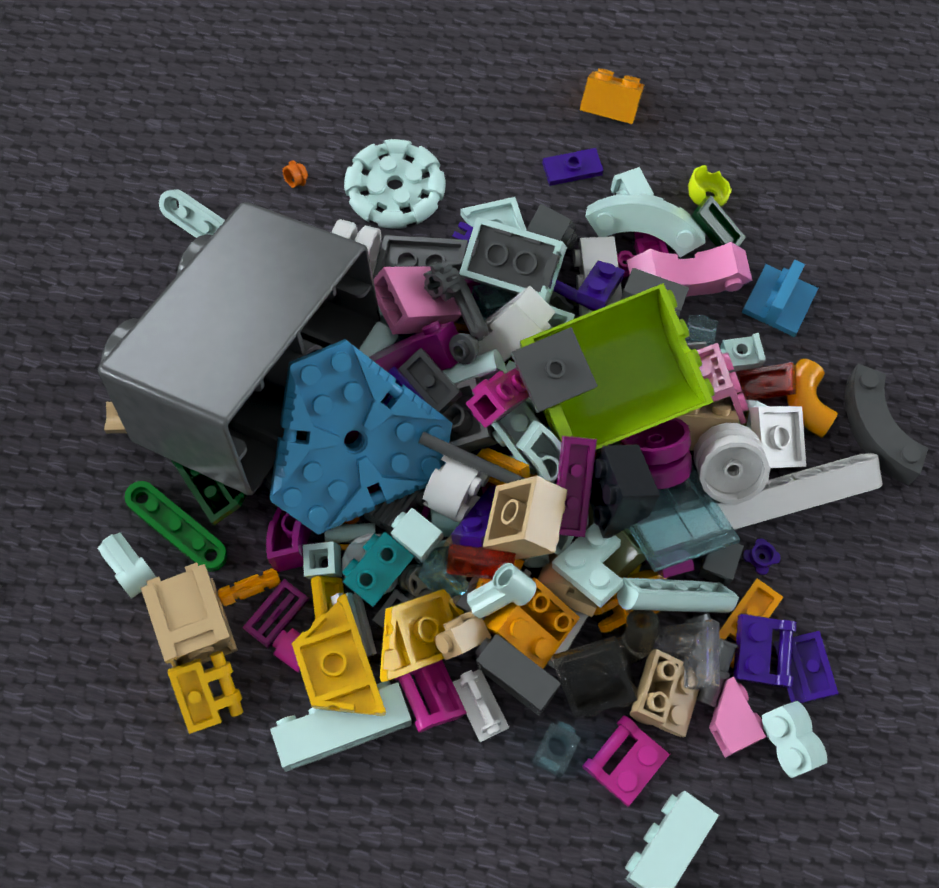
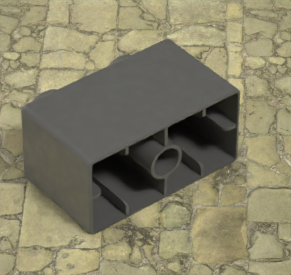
[98,202,380,495]

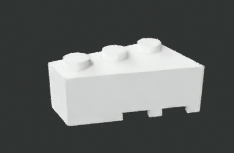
[477,286,555,362]

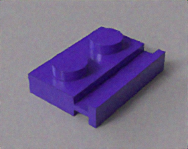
[774,631,839,703]

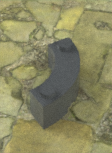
[844,364,928,485]

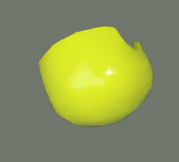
[688,165,731,207]

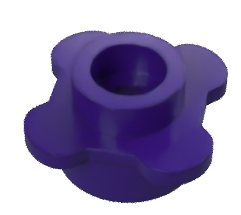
[743,539,781,575]

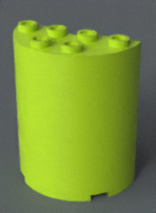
[520,283,714,450]

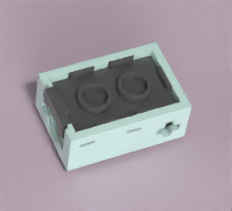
[459,217,567,304]

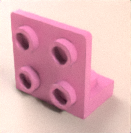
[697,343,749,424]

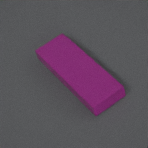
[556,435,597,537]

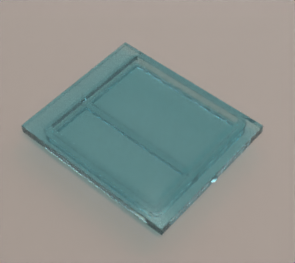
[629,466,740,572]

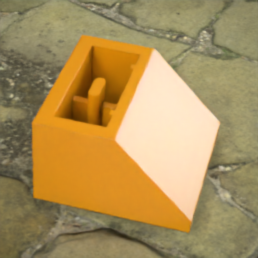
[580,68,644,124]
[483,578,580,669]

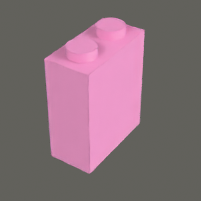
[373,266,461,335]

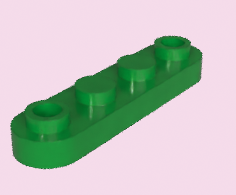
[125,481,227,572]

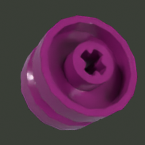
[620,418,692,489]

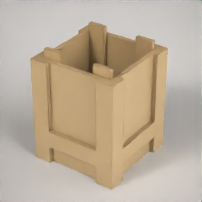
[141,562,238,667]

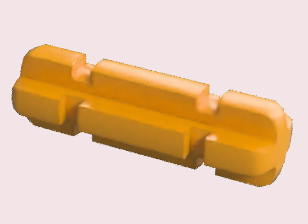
[218,568,280,606]

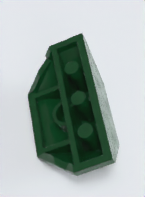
[171,460,246,526]

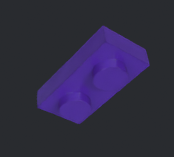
[575,260,625,309]

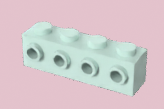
[270,681,412,772]

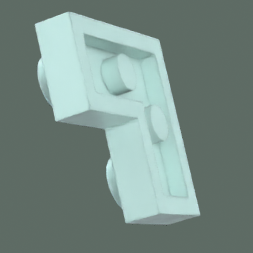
[552,523,623,608]

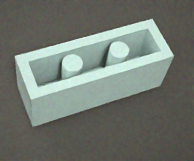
[625,791,719,888]

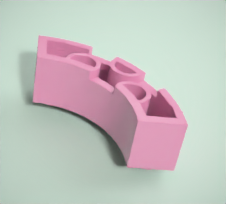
[627,242,752,297]

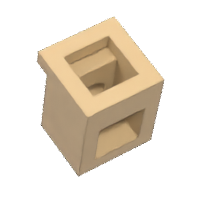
[434,610,492,660]

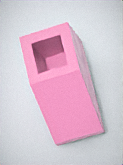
[709,677,766,758]

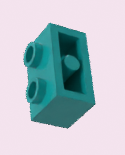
[342,532,415,607]

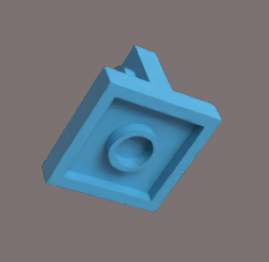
[742,259,818,337]

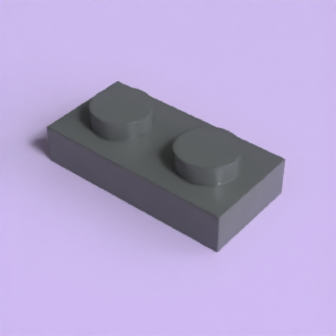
[398,348,463,414]

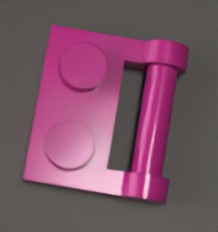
[394,660,467,732]
[582,716,670,807]

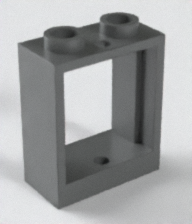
[475,634,561,716]

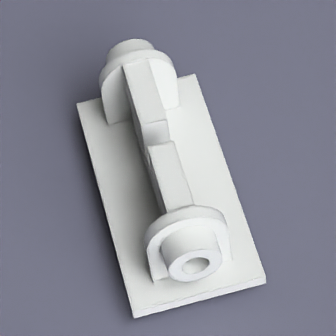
[453,670,509,742]

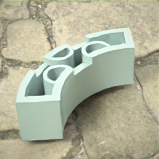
[585,194,705,257]
[515,420,574,555]

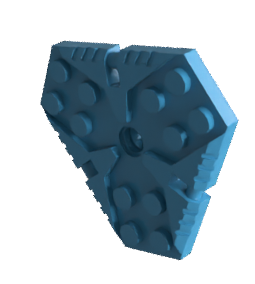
[269,339,453,535]

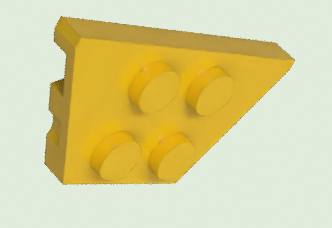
[380,589,464,682]
[292,594,387,716]

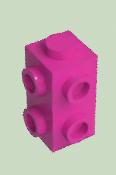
[466,368,530,428]

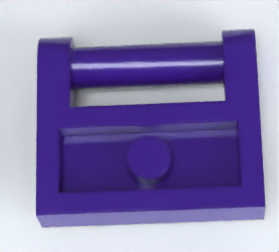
[733,614,797,688]

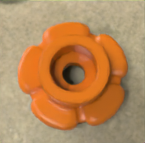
[283,160,308,188]

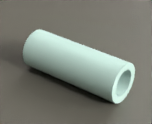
[325,523,375,543]

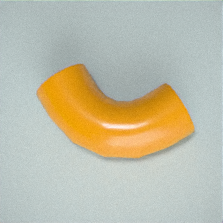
[786,359,838,438]

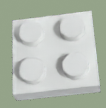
[750,406,806,468]

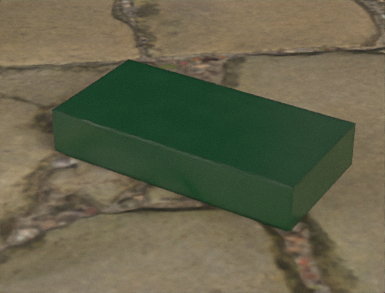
[691,195,746,247]

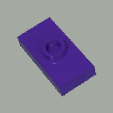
[542,148,604,186]

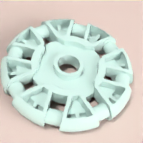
[344,139,446,229]

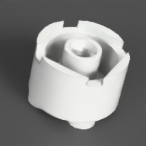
[423,455,491,523]

